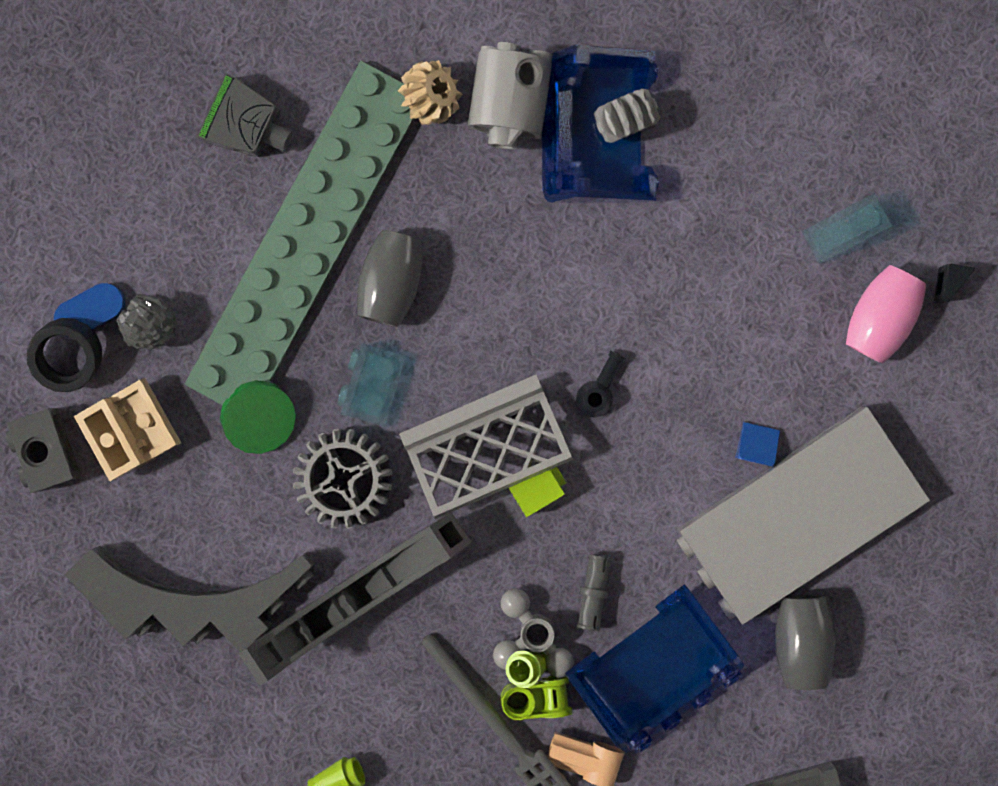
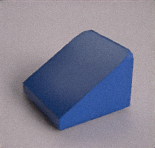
[735,422,780,467]

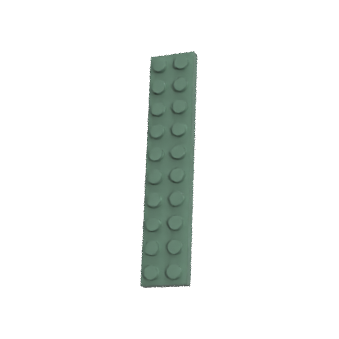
[184,60,415,405]

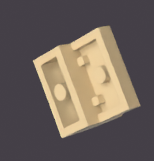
[74,378,181,481]

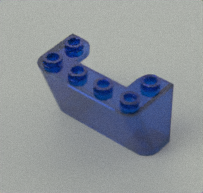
[565,584,745,754]

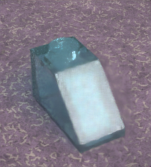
[802,193,892,264]

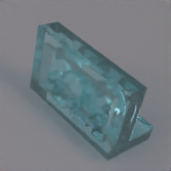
[337,343,407,427]

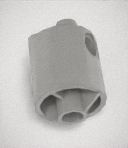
[468,42,553,150]

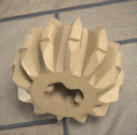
[398,60,463,125]

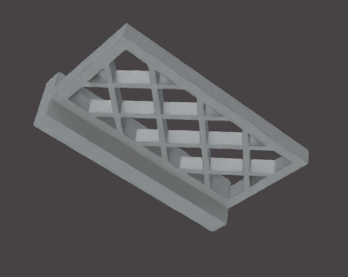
[399,375,573,519]

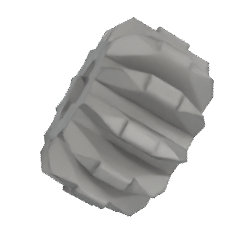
[594,89,660,143]

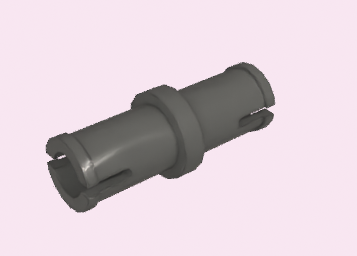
[577,554,612,632]

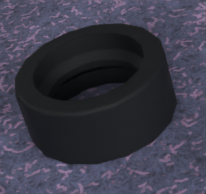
[27,318,102,392]

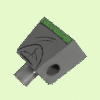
[196,73,292,157]

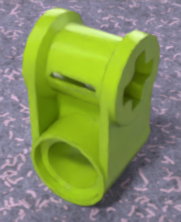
[500,676,573,720]

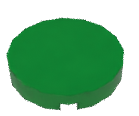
[220,380,296,454]

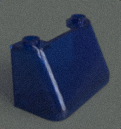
[542,44,659,203]

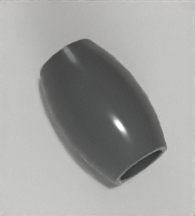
[357,230,423,327]
[775,595,836,690]

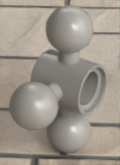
[493,588,574,678]

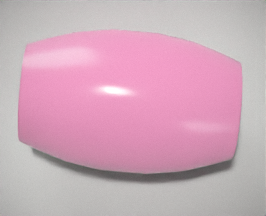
[846,265,926,364]

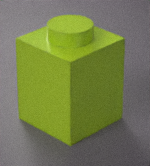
[509,467,567,518]

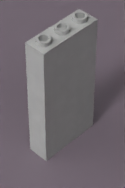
[676,407,930,625]

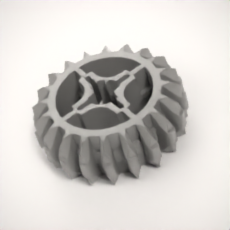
[293,429,393,529]

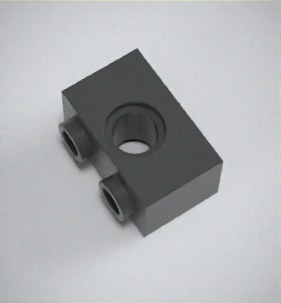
[6,408,81,493]

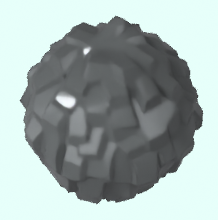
[116,294,177,350]

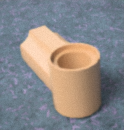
[547,731,625,786]

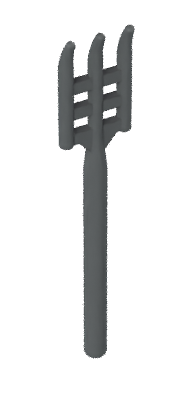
[422,634,571,786]

